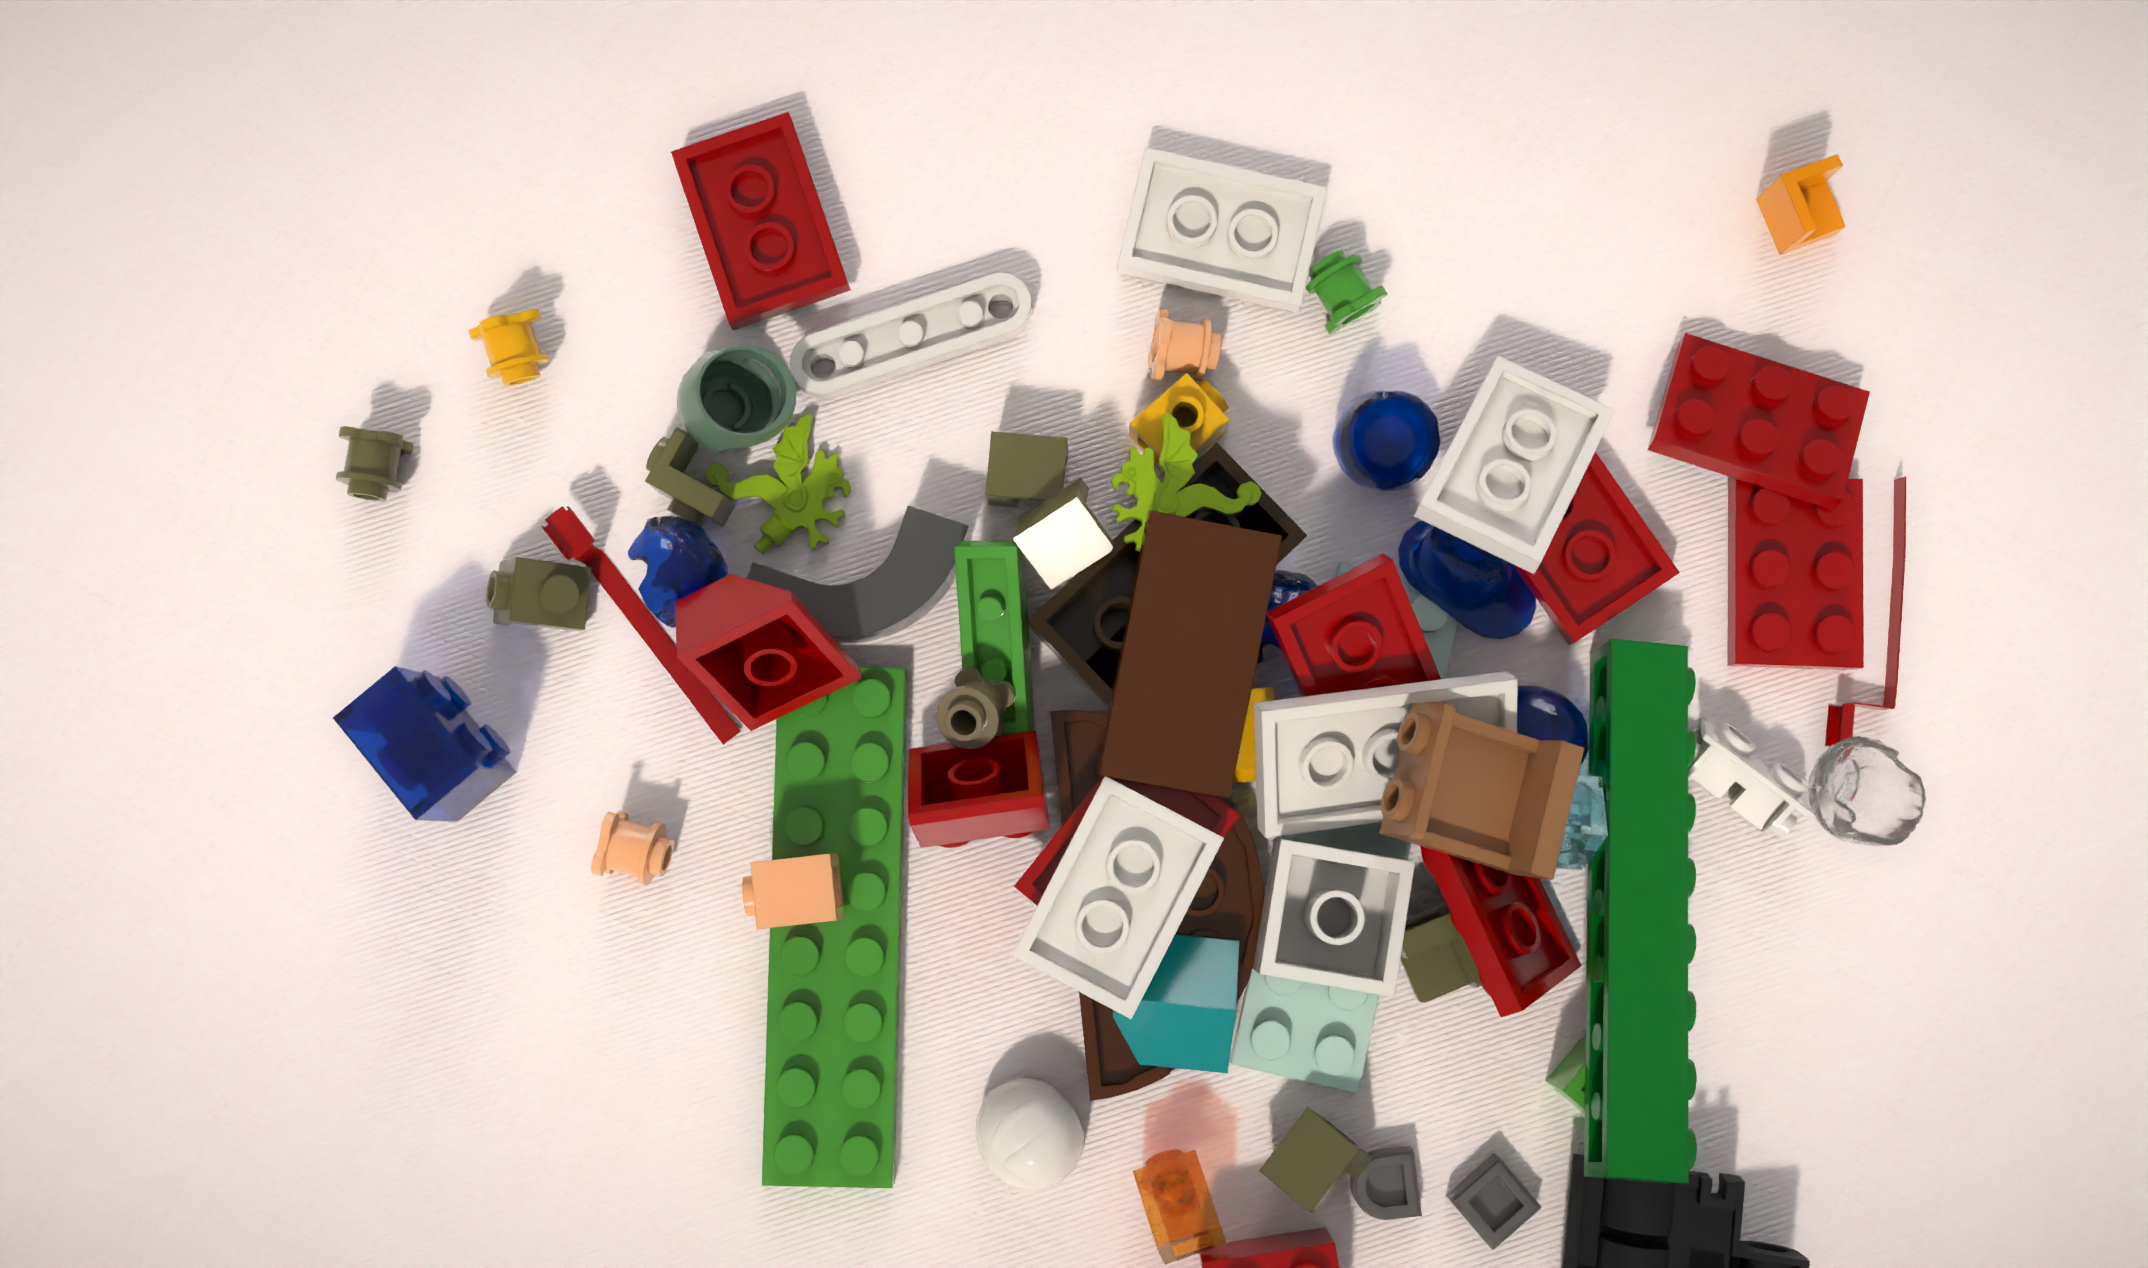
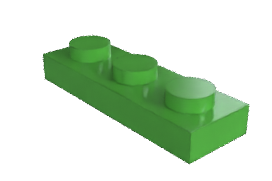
[954,541,1035,734]

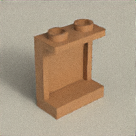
[1379,702,1584,880]

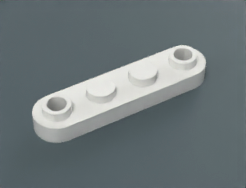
[790,272,1032,399]

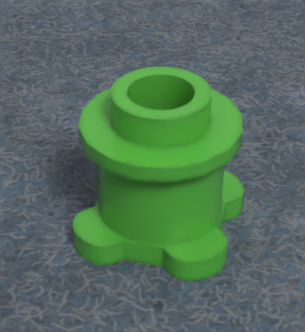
[1306,250,1388,334]

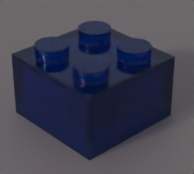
[333,666,517,822]

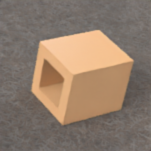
[742,853,845,929]

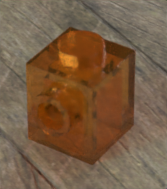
[1133,1149,1227,1265]

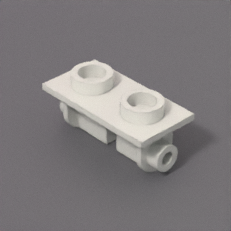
[1688,717,1813,838]

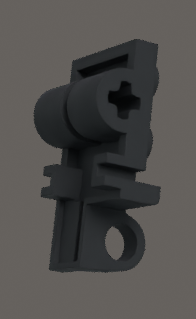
[1562,1154,1810,1268]

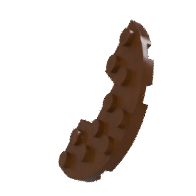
[1050,710,1264,1101]

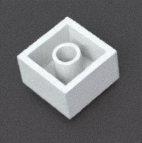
[1253,839,1415,997]

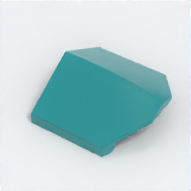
[1112,934,1239,1073]

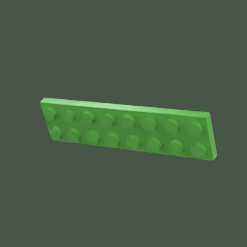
[762,667,907,1188]

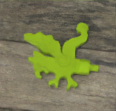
[706,413,851,555]
[1111,413,1261,551]

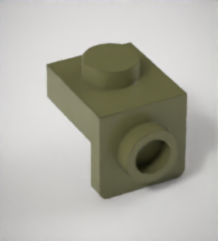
[645,427,735,528]
[486,557,592,631]

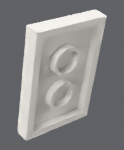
[1117,147,1328,313]
[1414,355,1615,574]
[1012,776,1224,1019]

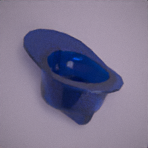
[1398,521,1536,640]

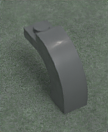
[747,506,972,644]

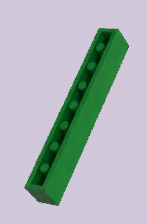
[1584,639,1697,1183]

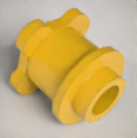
[468,309,550,386]

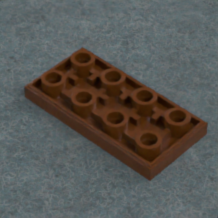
[1097,510,1282,798]

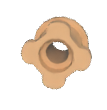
[1148,308,1221,382]
[591,811,674,886]

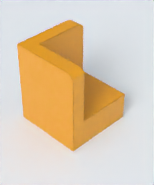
[1756,154,1846,255]

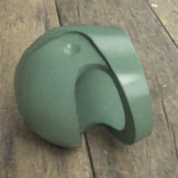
[677,346,796,453]

